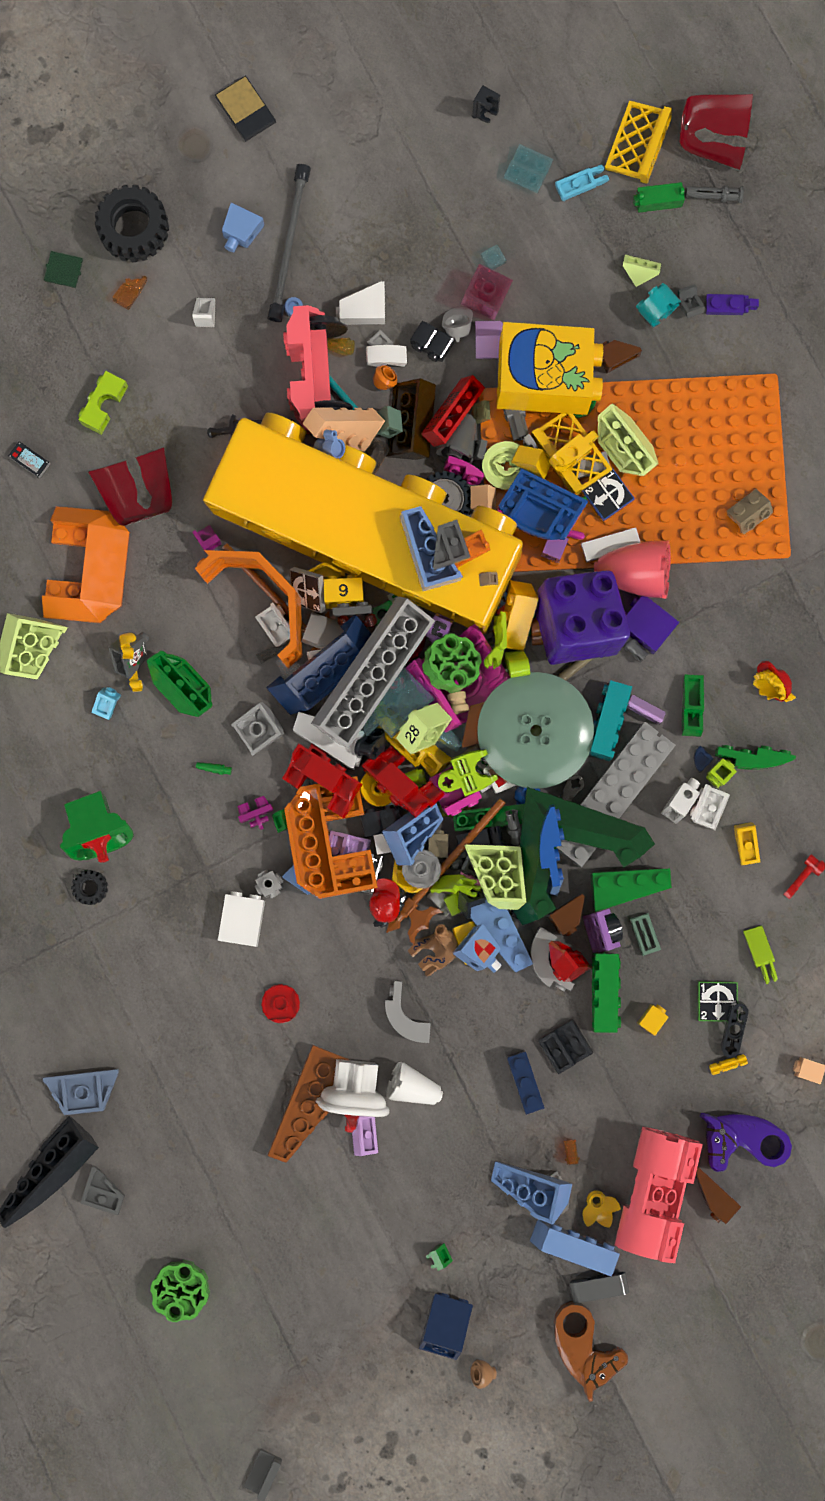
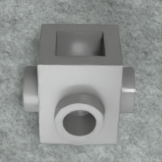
[255,870,284,899]

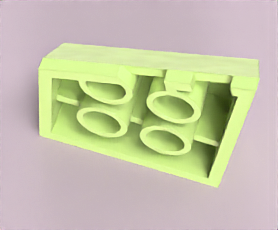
[465,845,526,910]

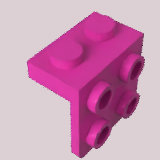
[429,763,482,816]

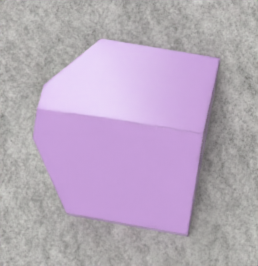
[475,321,503,359]

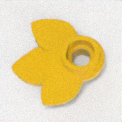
[582,1190,621,1228]

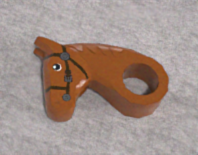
[554,1301,628,1402]

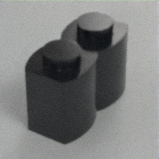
[410,321,454,362]
[361,805,400,838]

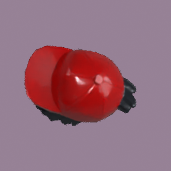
[369,878,406,928]

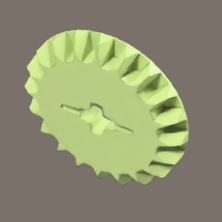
[482,441,521,490]

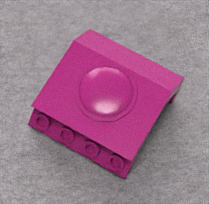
[405,624,510,733]

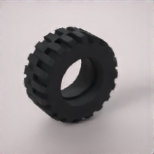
[95,185,169,262]

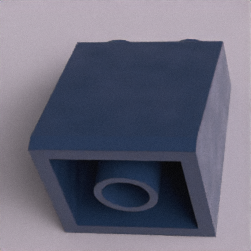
[419,1293,473,1360]

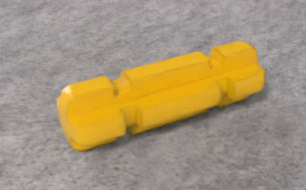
[709,1054,748,1075]

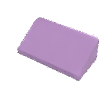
[627,695,665,725]
[352,1116,378,1156]

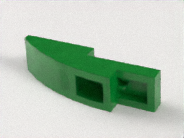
[715,745,796,770]
[453,804,525,831]

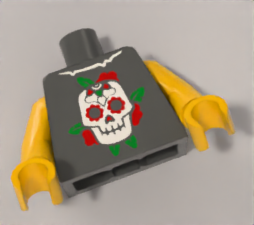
[108,632,149,692]

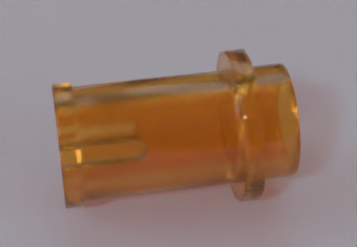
[564,1139,580,1165]

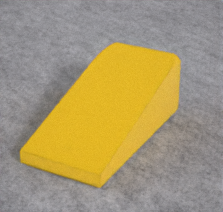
[734,822,760,865]

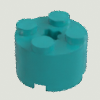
[636,283,681,328]

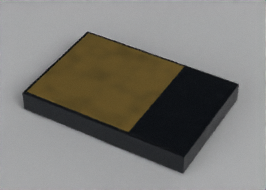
[215,75,276,142]

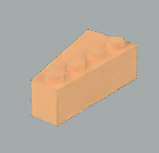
[303,408,385,451]

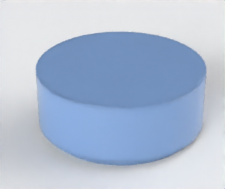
[284,297,303,317]

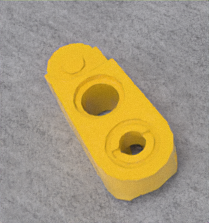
[548,430,599,472]

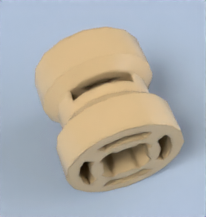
[447,691,469,714]

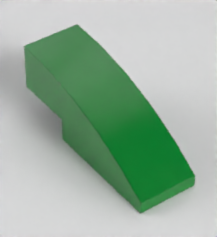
[682,674,704,737]

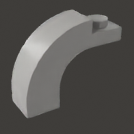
[530,927,575,992]
[385,981,431,1043]

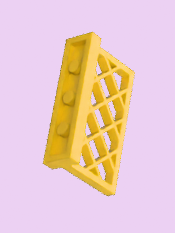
[605,100,672,184]
[531,413,612,495]

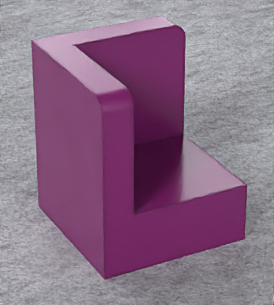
[192,525,222,552]

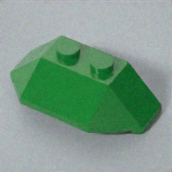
[147,651,213,717]

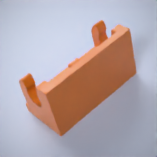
[455,530,491,568]

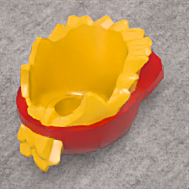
[753,661,796,702]

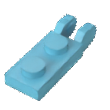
[555,165,609,201]

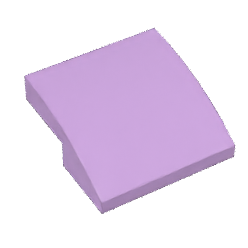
[329,831,371,857]

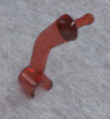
[338,614,377,627]

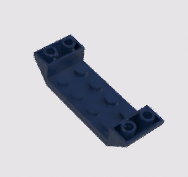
[266,614,372,715]

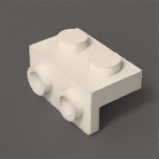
[255,603,290,649]
[690,784,730,830]

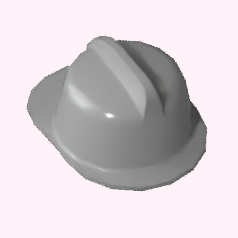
[442,307,473,342]

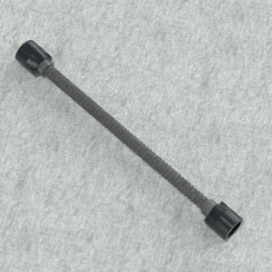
[267,164,311,322]

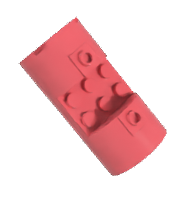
[614,1127,703,1263]

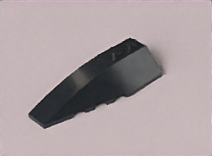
[0,1116,99,1228]

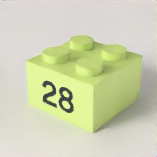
[396,703,452,754]

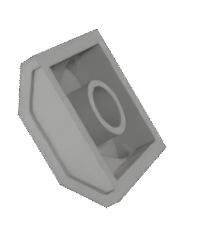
[231,702,284,756]

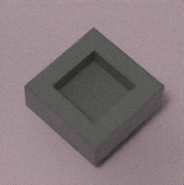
[473,439,488,461]

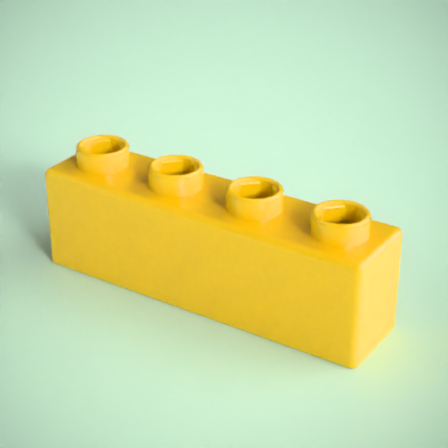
[203,412,523,634]

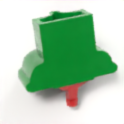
[60,791,134,863]

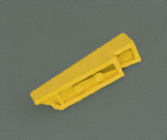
[374,701,451,777]

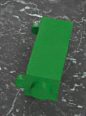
[633,182,685,213]

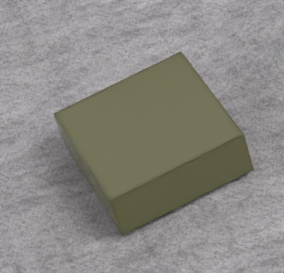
[472,400,491,424]

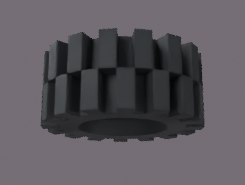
[71,870,108,905]

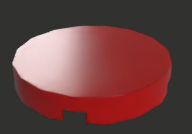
[261,984,300,1023]

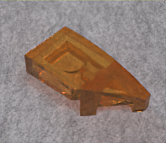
[113,276,147,310]

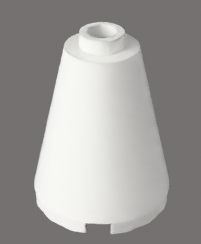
[386,1062,443,1105]

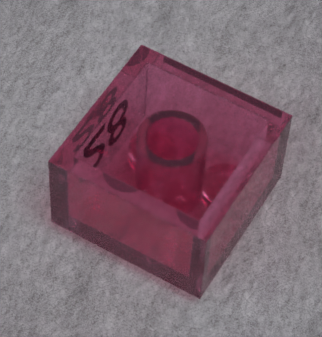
[461,264,513,320]

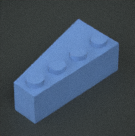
[471,899,533,972]

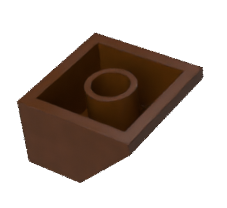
[547,894,585,936]

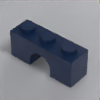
[506,1050,544,1115]

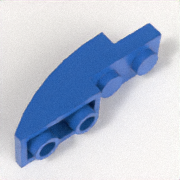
[539,804,564,887]

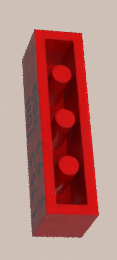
[421,375,485,447]

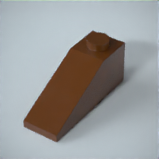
[695,1166,741,1224]

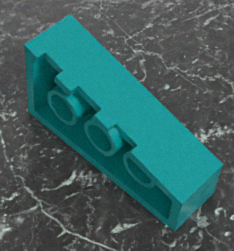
[588,680,632,762]

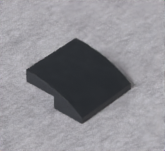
[538,1019,594,1074]

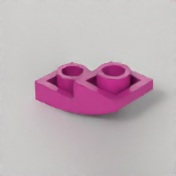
[444,456,484,485]

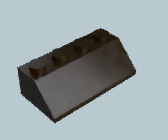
[386,378,436,460]

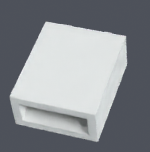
[218,891,265,947]

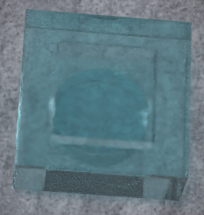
[481,245,507,272]

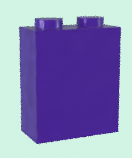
[625,596,679,655]

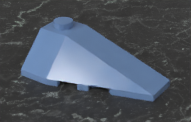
[491,1161,572,1224]

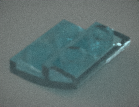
[504,144,553,193]

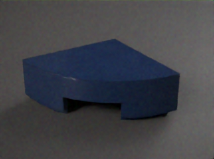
[694,746,714,773]

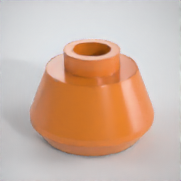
[373,365,397,390]

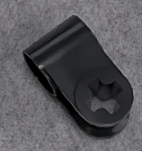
[354,728,386,760]

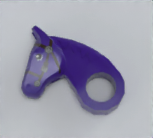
[700,1113,792,1172]

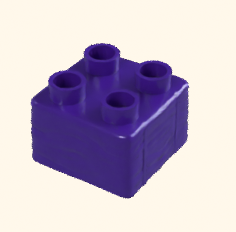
[535,571,630,665]

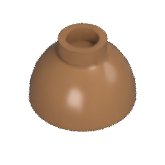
[471,1360,497,1389]

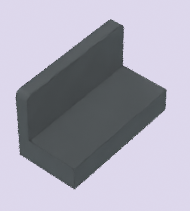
[244,1449,282,1501]

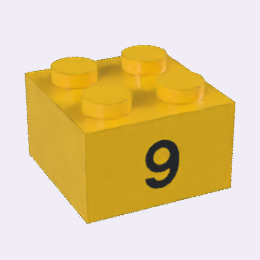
[324,575,364,609]

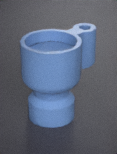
[314,429,345,459]

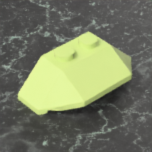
[597,404,659,476]

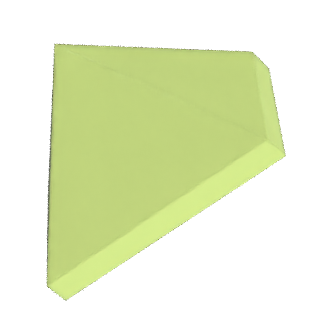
[623,255,661,287]

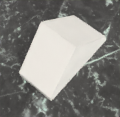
[192,298,215,327]

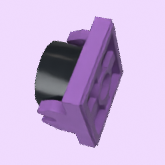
[582,909,623,953]

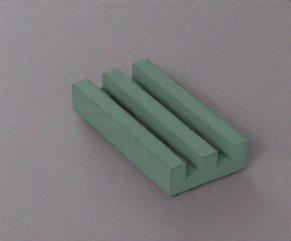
[629,913,661,956]

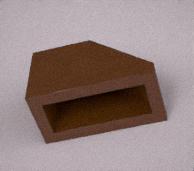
[602,340,642,373]

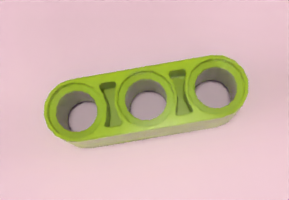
[504,650,530,678]

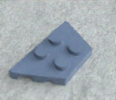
[43,1069,119,1115]

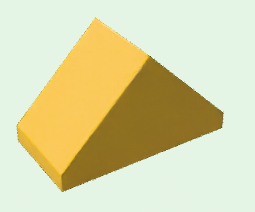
[511,445,551,479]

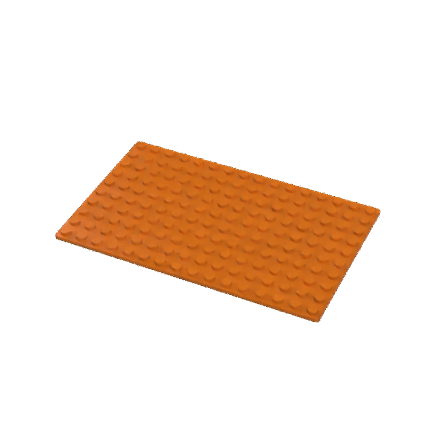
[479,374,791,572]

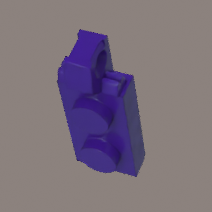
[706,294,759,315]

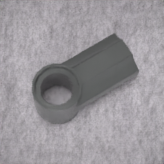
[503,409,529,441]

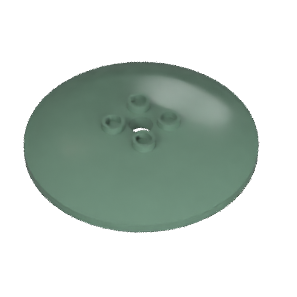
[477,672,594,788]

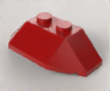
[549,941,592,982]

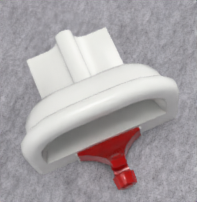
[316,1059,389,1132]

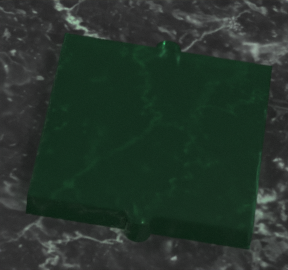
[44,251,83,288]

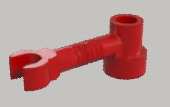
[783,854,825,899]

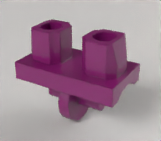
[238,796,274,830]

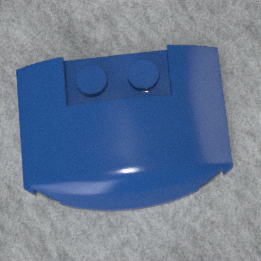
[498,469,588,540]

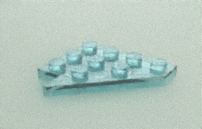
[363,667,434,738]

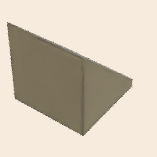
[479,572,498,586]

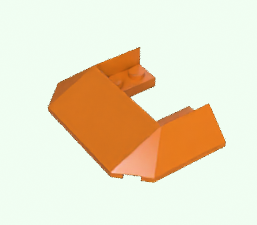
[42,506,130,623]
[284,776,378,899]

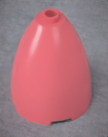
[594,541,671,599]

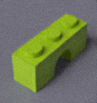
[78,371,128,435]

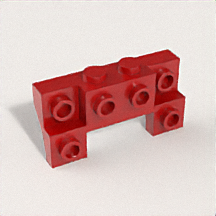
[282,744,363,818]
[362,745,445,818]

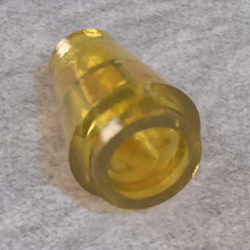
[327,338,355,356]

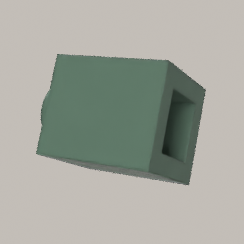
[377,406,403,438]

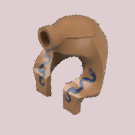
[408,924,458,976]

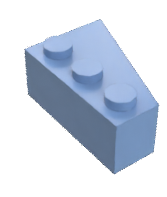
[382,803,443,865]

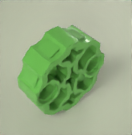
[422,633,482,693]
[150,1260,210,1322]

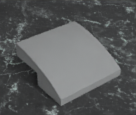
[301,612,344,649]

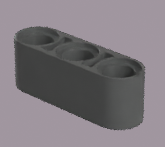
[569,1272,629,1303]

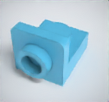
[91,687,121,720]

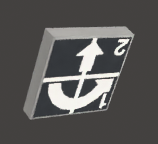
[290,567,326,613]

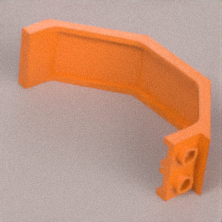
[195,550,302,669]

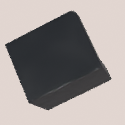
[458,885,485,919]

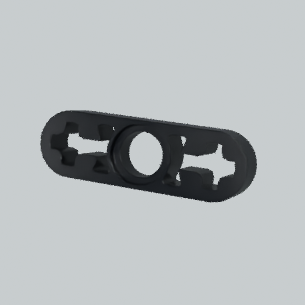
[721,1001,749,1058]

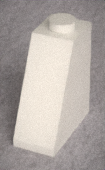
[336,282,385,325]

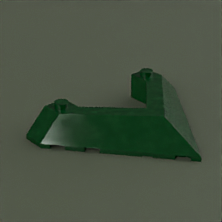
[513,786,655,925]

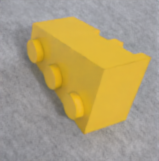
[504,580,539,651]

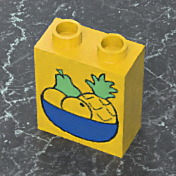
[497,322,603,415]

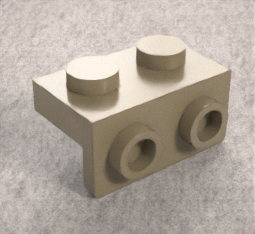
[726,489,773,534]

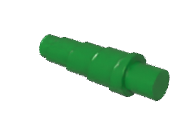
[196,762,232,775]

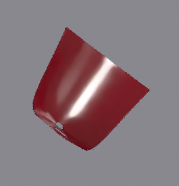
[680,94,753,170]
[88,447,172,526]

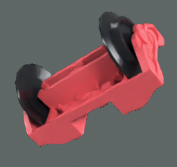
[283,305,353,434]

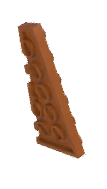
[267,1044,350,1163]

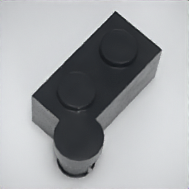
[456,826,506,859]

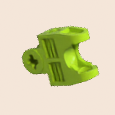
[438,749,498,796]

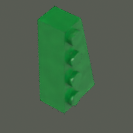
[590,868,672,912]
[592,953,621,1033]

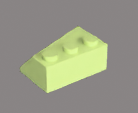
[0,613,68,679]

